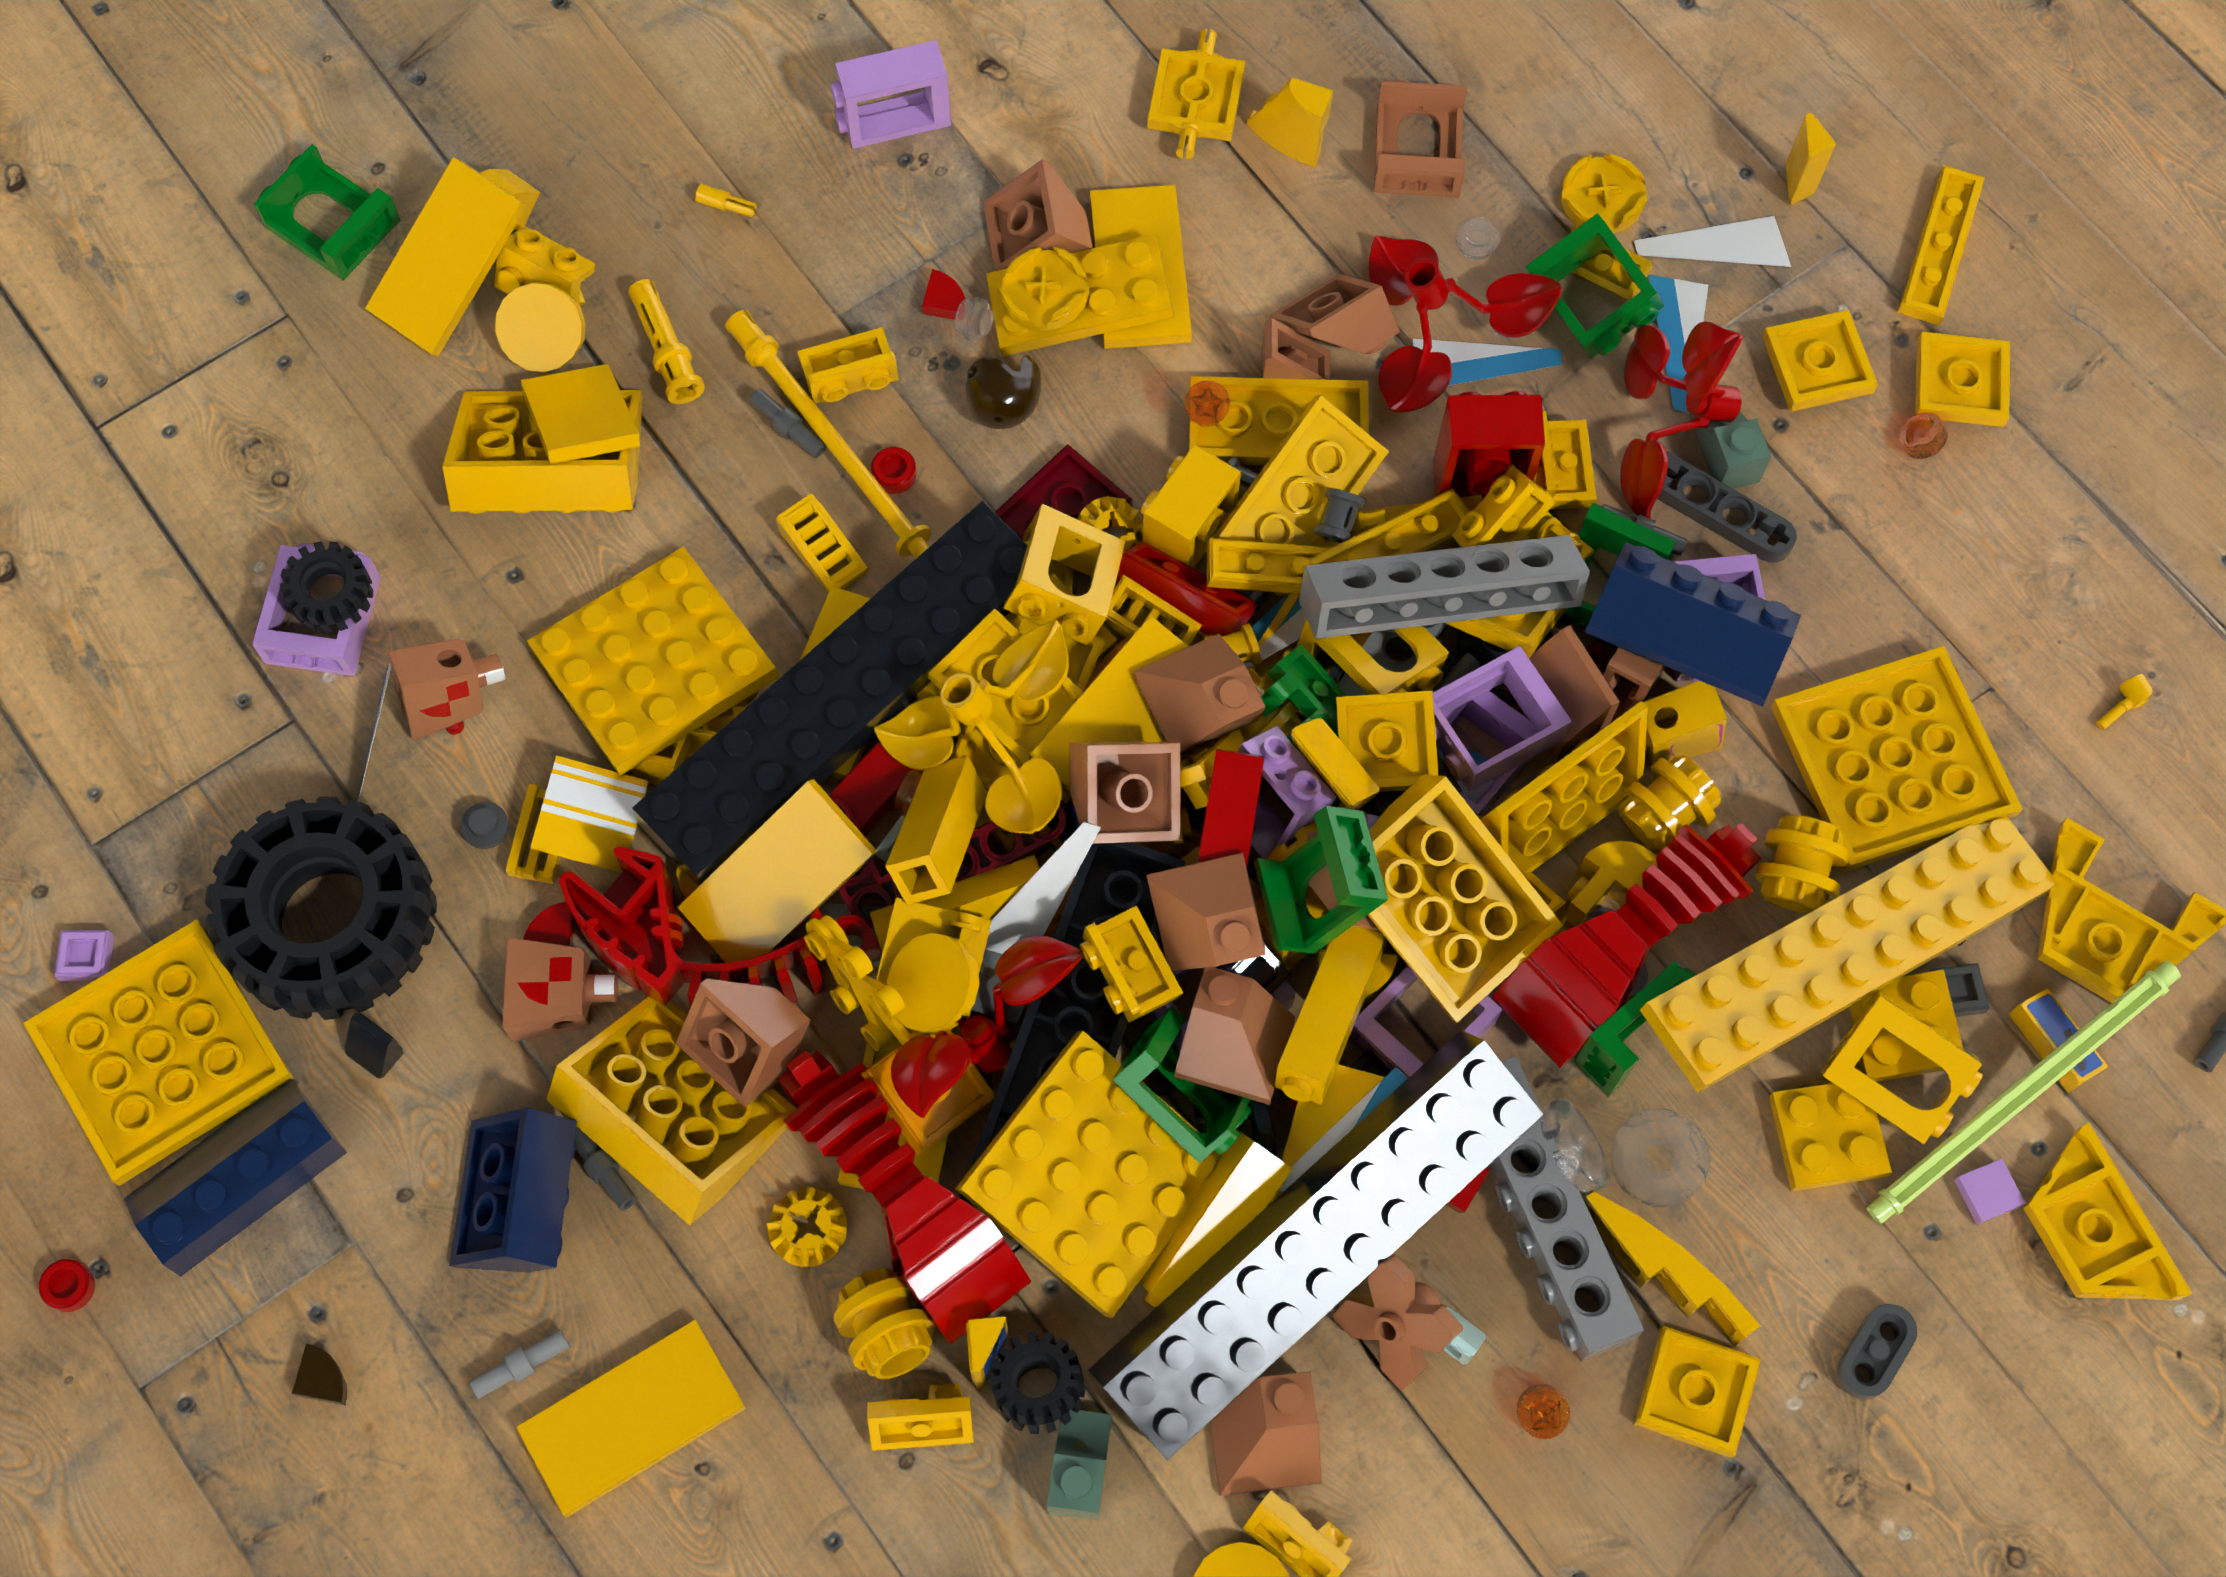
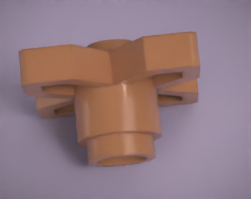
[1333,1254,1463,1390]

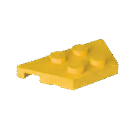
[2023,1122,2192,1300]

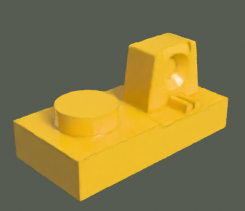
[1180,729,1245,809]
[867,1383,974,1451]
[1242,1490,1352,1577]

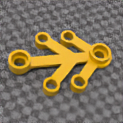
[804,915,932,1051]

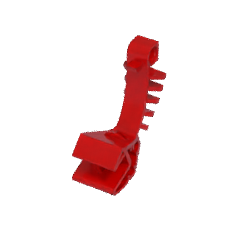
[1491,823,1762,1068]
[559,846,882,1007]
[777,1050,1031,1345]

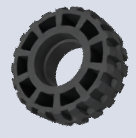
[205,796,437,1020]

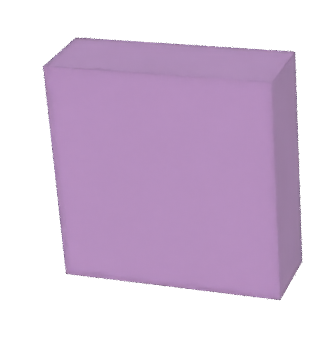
[55,930,114,981]
[1954,1159,2026,1225]

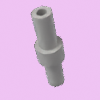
[469,1330,570,1399]

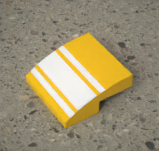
[530,755,648,873]

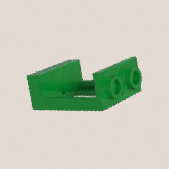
[254,144,401,281]
[1557,503,1676,645]
[1254,806,1388,954]
[1574,961,1697,1097]
[1113,1006,1252,1163]

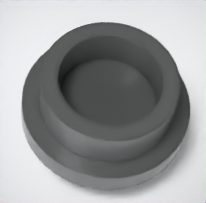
[460,802,509,849]

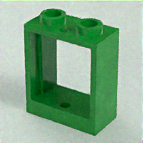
[1525,213,1664,359]

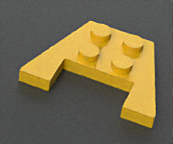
[2037,817,2226,1003]

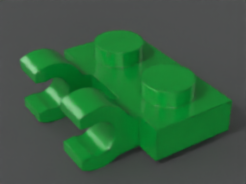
[1261,644,1348,751]

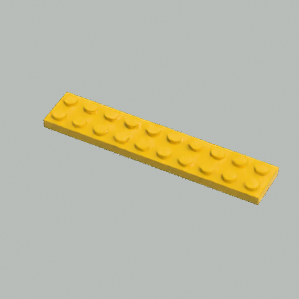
[1640,817,2058,1093]

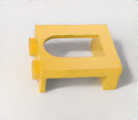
[1003,504,1126,646]
[1296,619,1449,695]
[1821,990,1983,1144]

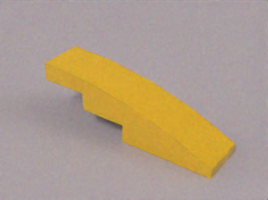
[1584,1191,1761,1346]

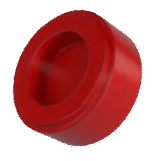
[871,447,917,494]
[39,1259,95,1312]

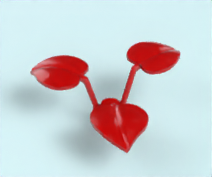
[1369,235,1562,413]
[1620,321,1744,518]
[891,936,1084,1118]

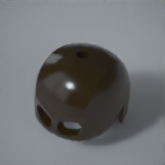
[966,355,1041,429]

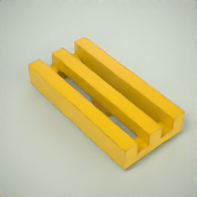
[505,783,561,884]

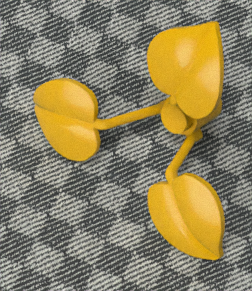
[874,620,1069,834]

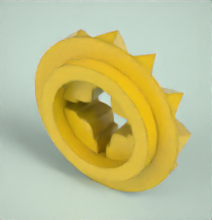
[1077,496,1143,553]
[767,1186,847,1267]

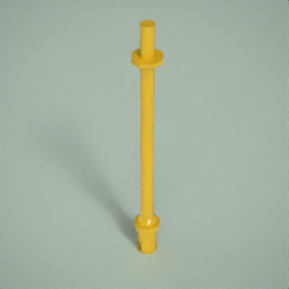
[725,310,931,558]

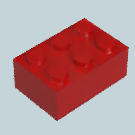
[1433,391,1545,500]

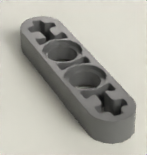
[1657,451,1797,563]

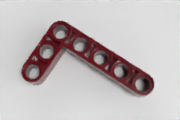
[829,796,1066,928]

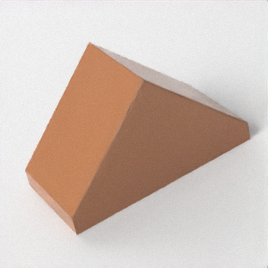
[1262,318,1331,380]

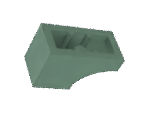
[1689,410,1771,488]
[1047,1410,1112,1521]

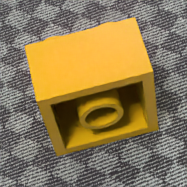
[1140,444,1241,569]

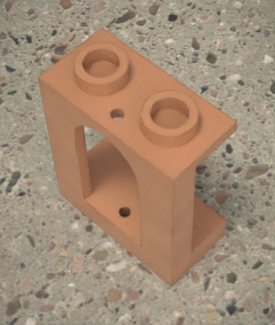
[1374,80,1467,198]

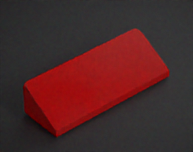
[1115,541,1258,637]

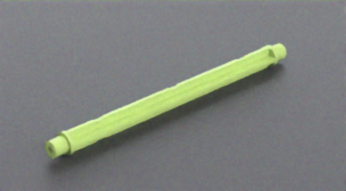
[1866,960,2181,1225]

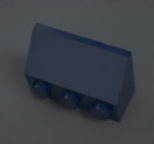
[449,1107,577,1273]

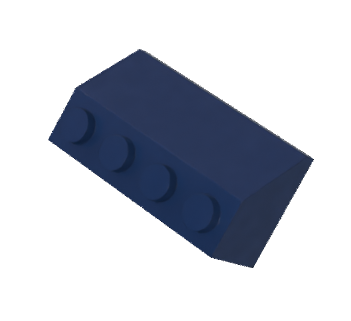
[1585,542,1801,707]
[124,1079,347,1277]

